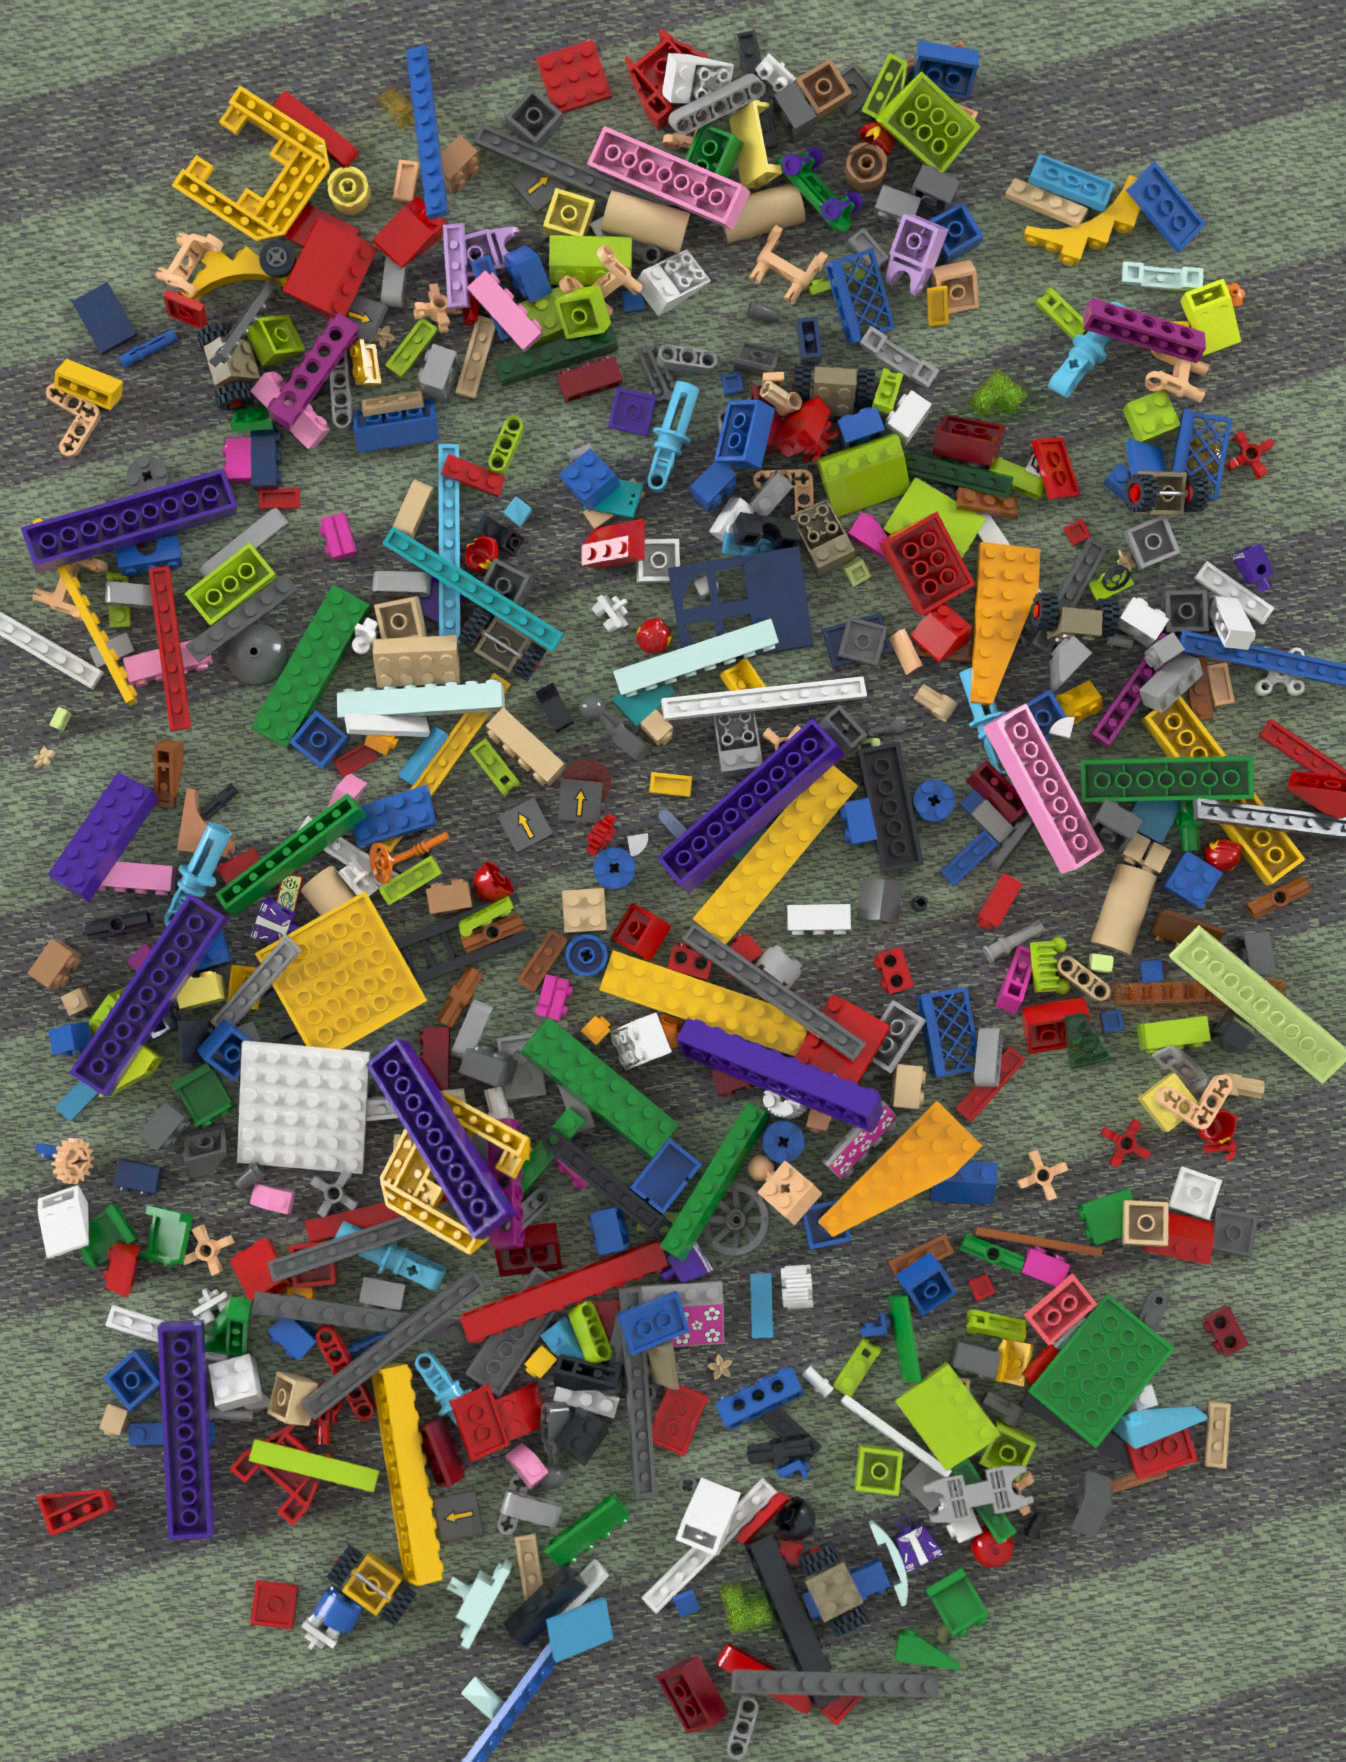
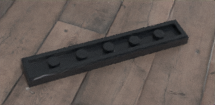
[735,30,779,150]
[1019,1387,1133,1469]

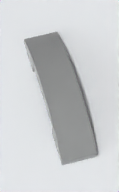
[859,326,939,388]
[1152,1045,1218,1102]

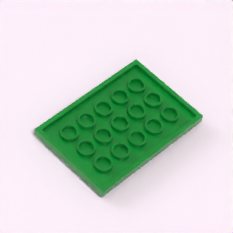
[1028,1293,1175,1449]

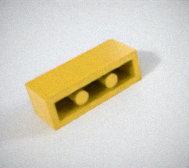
[54,359,123,410]

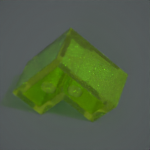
[968,368,1029,418]
[719,1581,772,1634]

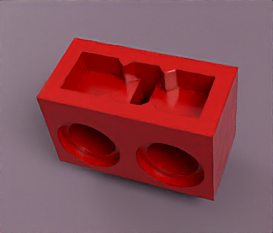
[667,942,712,981]
[874,947,914,995]

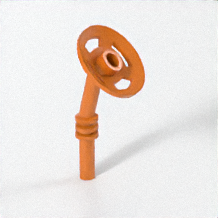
[369,832,449,884]

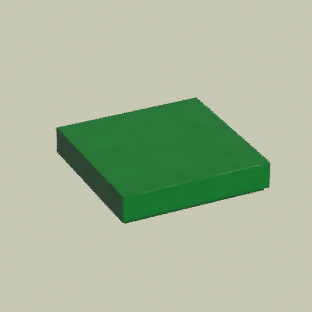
[231,407,275,432]

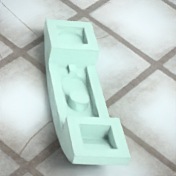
[1122,261,1203,291]
[868,1520,908,1606]

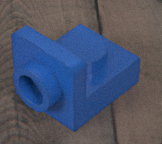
[35,1143,58,1169]
[860,1312,891,1337]
[776,1458,810,1480]

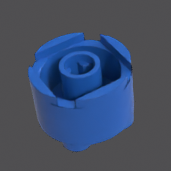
[911,780,955,824]
[593,847,636,891]
[566,934,608,977]
[762,1121,805,1163]
[313,1585,363,1634]

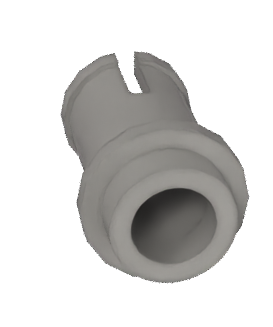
[567,443,593,464]
[1106,634,1133,649]

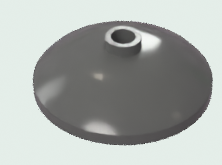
[226,624,288,685]

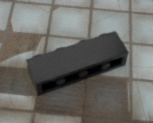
[503,1564,588,1647]

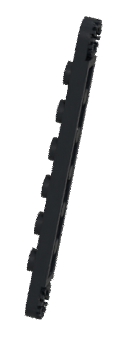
[542,1128,673,1242]

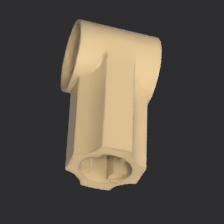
[759,380,802,416]
[914,683,958,722]
[1221,1072,1265,1099]

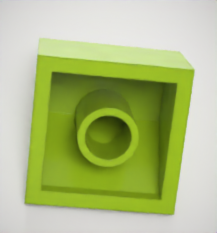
[555,285,611,339]
[247,315,306,367]
[979,1419,1036,1482]

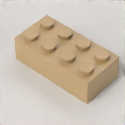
[373,635,461,687]
[486,708,566,787]

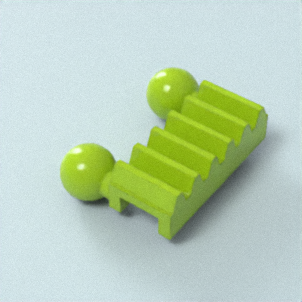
[1030,937,1070,995]

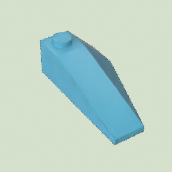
[1112,1406,1207,1449]

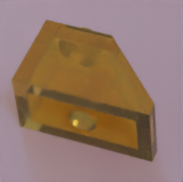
[375,86,414,129]

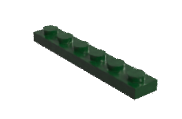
[903,450,1014,498]

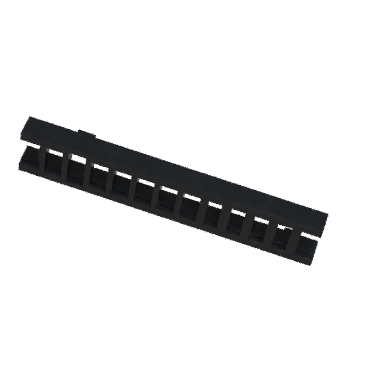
[263,892,535,1038]

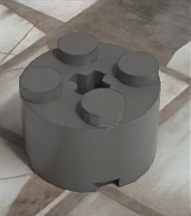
[126,455,173,494]

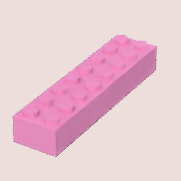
[587,126,750,230]
[983,704,1105,874]

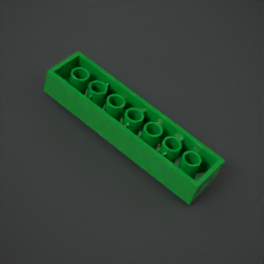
[250,585,372,751]
[1081,755,1254,802]
[519,1018,679,1159]

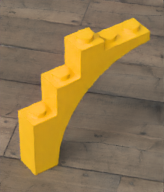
[1022,175,1140,266]
[182,246,289,300]

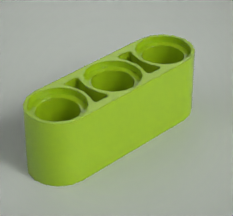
[488,415,524,475]
[988,457,1045,500]
[569,1301,612,1364]

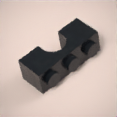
[732,512,800,550]

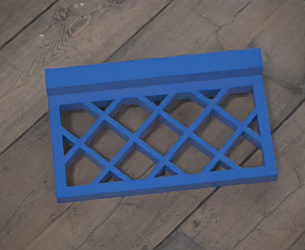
[824,248,895,343]
[1171,409,1233,501]
[916,987,977,1078]

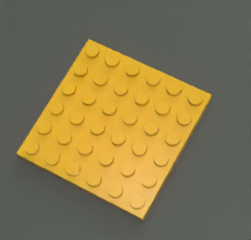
[255,891,428,1049]

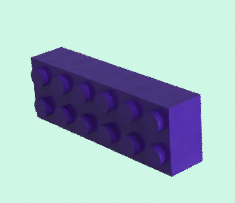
[47,772,159,902]

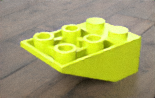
[1180,279,1241,356]
[98,1044,164,1097]

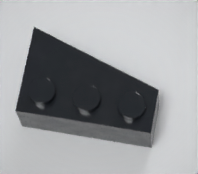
[1209,1007,1255,1053]

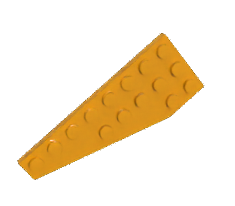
[970,542,1040,705]
[817,1101,982,1237]

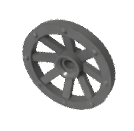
[702,1183,771,1256]

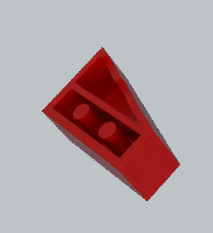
[36,1489,117,1536]

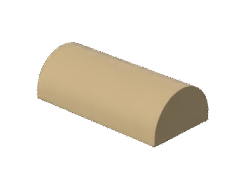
[722,182,805,244]
[601,190,690,254]
[1091,864,1157,956]
[301,866,357,916]

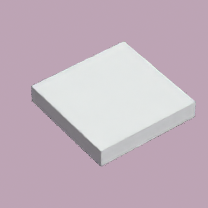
[1168,1166,1222,1220]

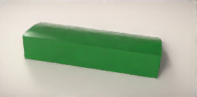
[887,1293,922,1383]

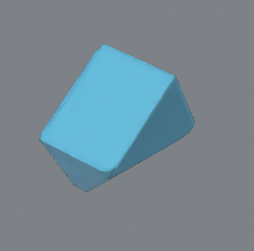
[503,496,533,528]

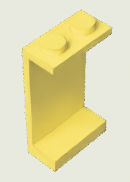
[729,100,782,190]

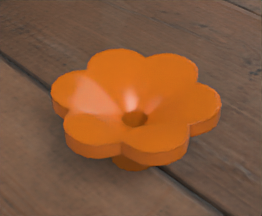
[1226,283,1245,306]

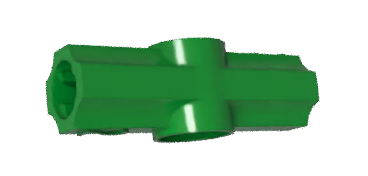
[1175,800,1202,852]
[959,1233,1025,1274]

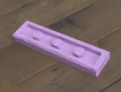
[443,223,470,309]

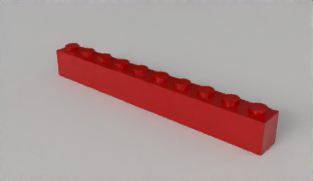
[459,1238,668,1343]

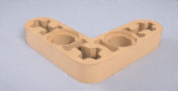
[46,383,101,458]
[753,469,814,514]
[1156,1075,1233,1129]

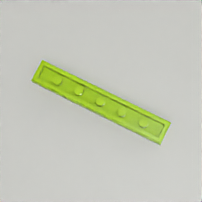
[249,1439,380,1492]

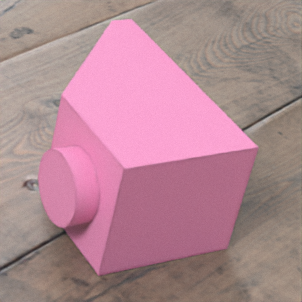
[250,1183,296,1214]
[505,1443,549,1490]

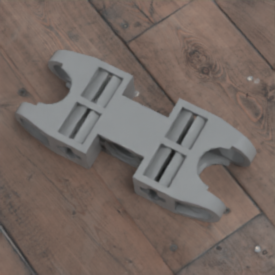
[923,1466,1034,1523]

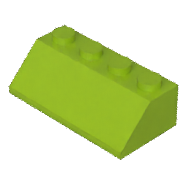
[549,235,632,286]
[185,542,278,626]

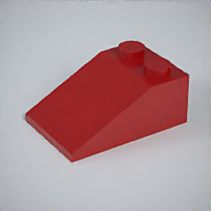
[372,197,447,269]
[1287,770,1346,819]

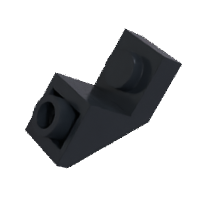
[474,514,525,556]
[535,683,574,733]

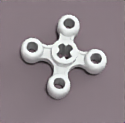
[1255,647,1305,696]

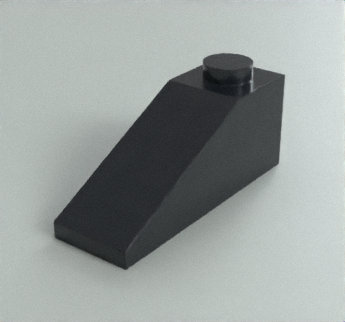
[554,1354,621,1391]

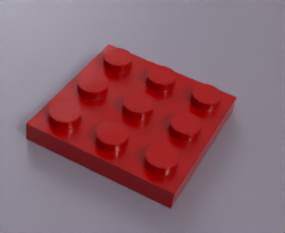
[536,40,612,114]

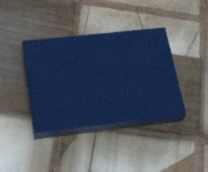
[72,282,138,355]
[821,613,892,669]

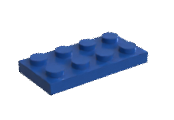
[1126,162,1206,252]
[353,785,436,849]

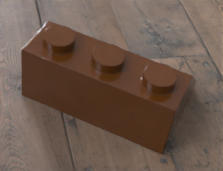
[1149,909,1225,948]

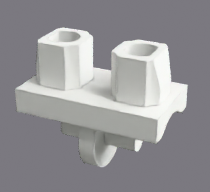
[755,53,796,93]
[592,595,629,632]
[352,618,379,654]
[338,860,378,896]
[192,1288,232,1326]
[301,1614,340,1650]

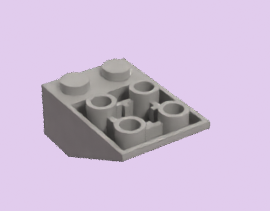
[713,711,763,778]

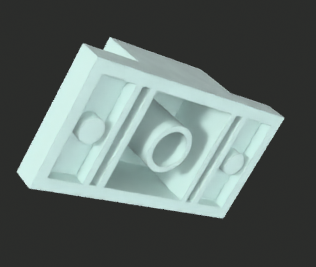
[447,1559,513,1649]

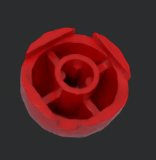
[473,861,514,902]
[971,1525,1014,1569]

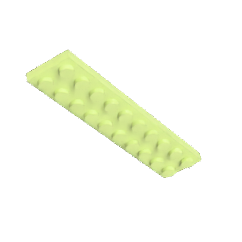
[1169,926,1346,1084]

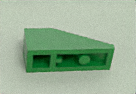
[894,1628,960,1670]

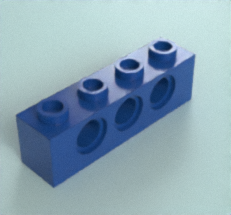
[715,1367,805,1432]

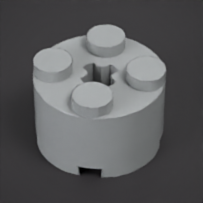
[755,945,802,989]

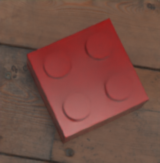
[289,1240,339,1288]

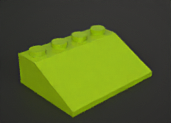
[876,72,981,173]
[816,433,910,517]
[883,477,986,558]
[895,1362,1001,1471]

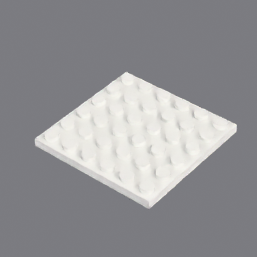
[237,1041,370,1174]

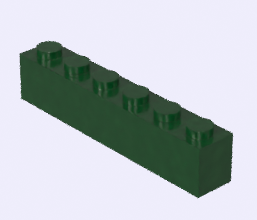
[494,324,618,387]

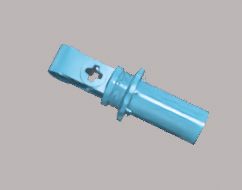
[1048,302,1125,398]
[648,381,700,493]
[959,668,1008,777]
[164,822,232,926]
[335,1221,447,1290]
[415,1350,472,1428]

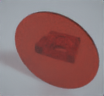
[562,760,611,801]

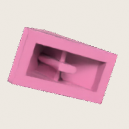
[328,774,367,808]

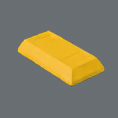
[927,286,949,327]
[649,772,693,797]

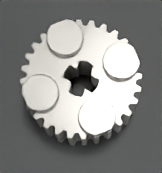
[763,1091,809,1119]
[781,1265,813,1309]

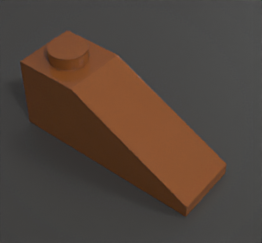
[154,739,183,808]

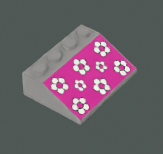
[821,1101,898,1180]
[636,1280,724,1347]

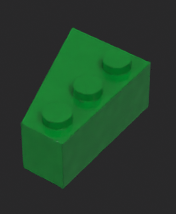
[205,1297,252,1356]

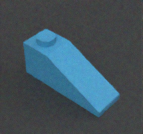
[540,1316,602,1365]

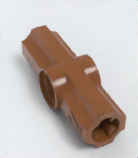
[1246,876,1311,920]
[461,912,525,954]
[436,965,484,1028]

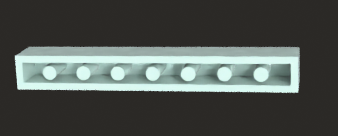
[613,619,779,698]
[337,680,505,721]

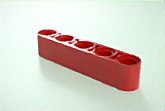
[271,91,359,168]
[316,1323,375,1421]
[716,1643,812,1715]

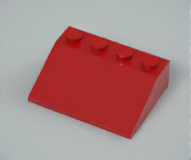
[282,218,377,320]
[878,511,975,616]
[794,994,891,1084]

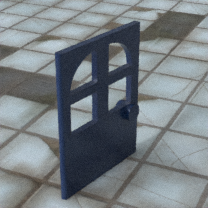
[668,546,814,659]

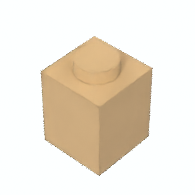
[60,988,94,1017]
[99,1401,132,1437]

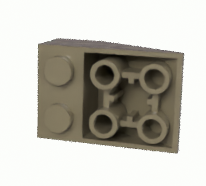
[790,499,855,577]

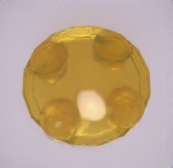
[1186,438,1221,478]

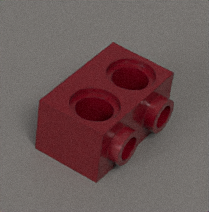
[1202,1305,1249,1357]

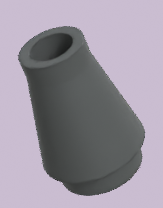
[747,301,779,322]
[234,1162,267,1191]

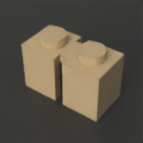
[640,709,673,747]
[1119,833,1171,874]

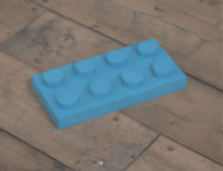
[1028,153,1115,212]

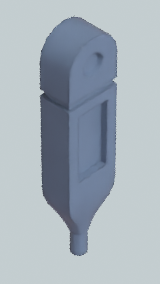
[658,809,687,839]

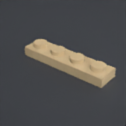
[1005,178,1088,228]
[456,315,496,400]

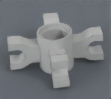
[310,1170,359,1217]

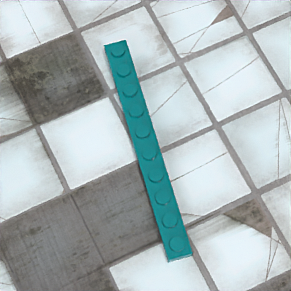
[382,527,565,652]

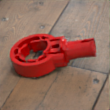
[311,1382,344,1444]

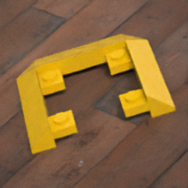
[172,86,330,241]
[380,1092,530,1255]

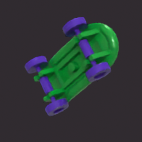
[777,147,862,233]

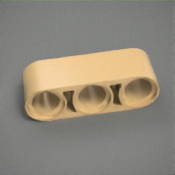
[393,480,434,538]
[1055,956,1110,1001]

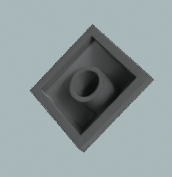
[733,340,781,378]
[857,878,903,924]

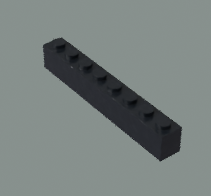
[744,1533,841,1708]

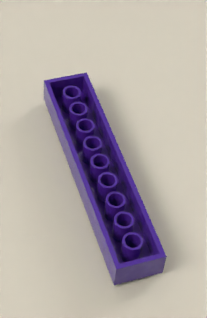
[21,469,237,574]
[657,718,845,894]
[69,894,229,1096]
[677,1018,884,1134]
[366,1039,517,1240]
[157,1319,215,1540]

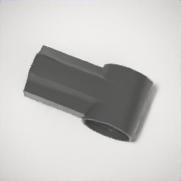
[632,241,664,265]
[979,1390,1025,1428]

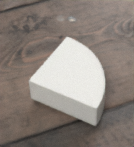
[1048,717,1075,739]
[627,833,648,857]

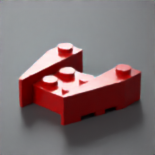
[625,29,710,131]
[229,1424,333,1526]

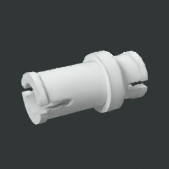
[802,1366,834,1398]

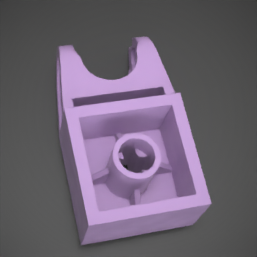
[886,214,948,297]
[465,227,519,284]

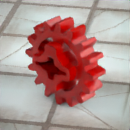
[586,813,617,857]

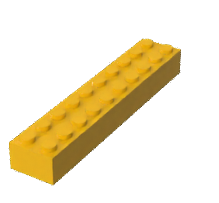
[1140,696,1305,886]
[692,765,858,945]
[599,951,807,1057]
[371,1363,444,1586]

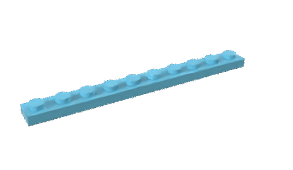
[439,444,460,646]

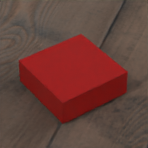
[1063,519,1092,547]
[967,1273,996,1302]

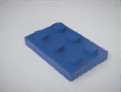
[617,1291,690,1356]

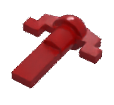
[1202,1137,1237,1162]

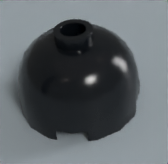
[775,1496,816,1541]

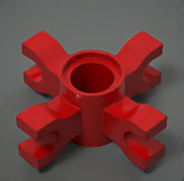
[796,421,840,463]
[1225,430,1275,480]
[1100,1119,1151,1168]

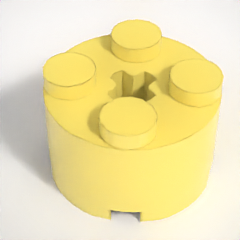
[328,167,371,216]

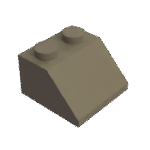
[646,1339,679,1390]

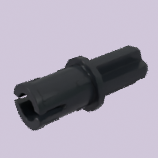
[201,783,240,819]

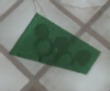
[1064,1012,1111,1070]

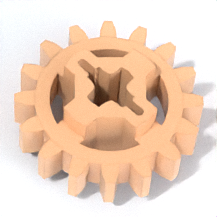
[51,1138,95,1184]

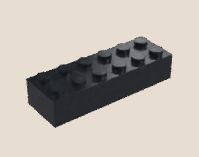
[856,742,924,874]

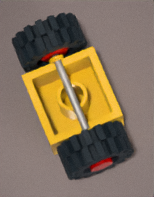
[326,1544,417,1627]

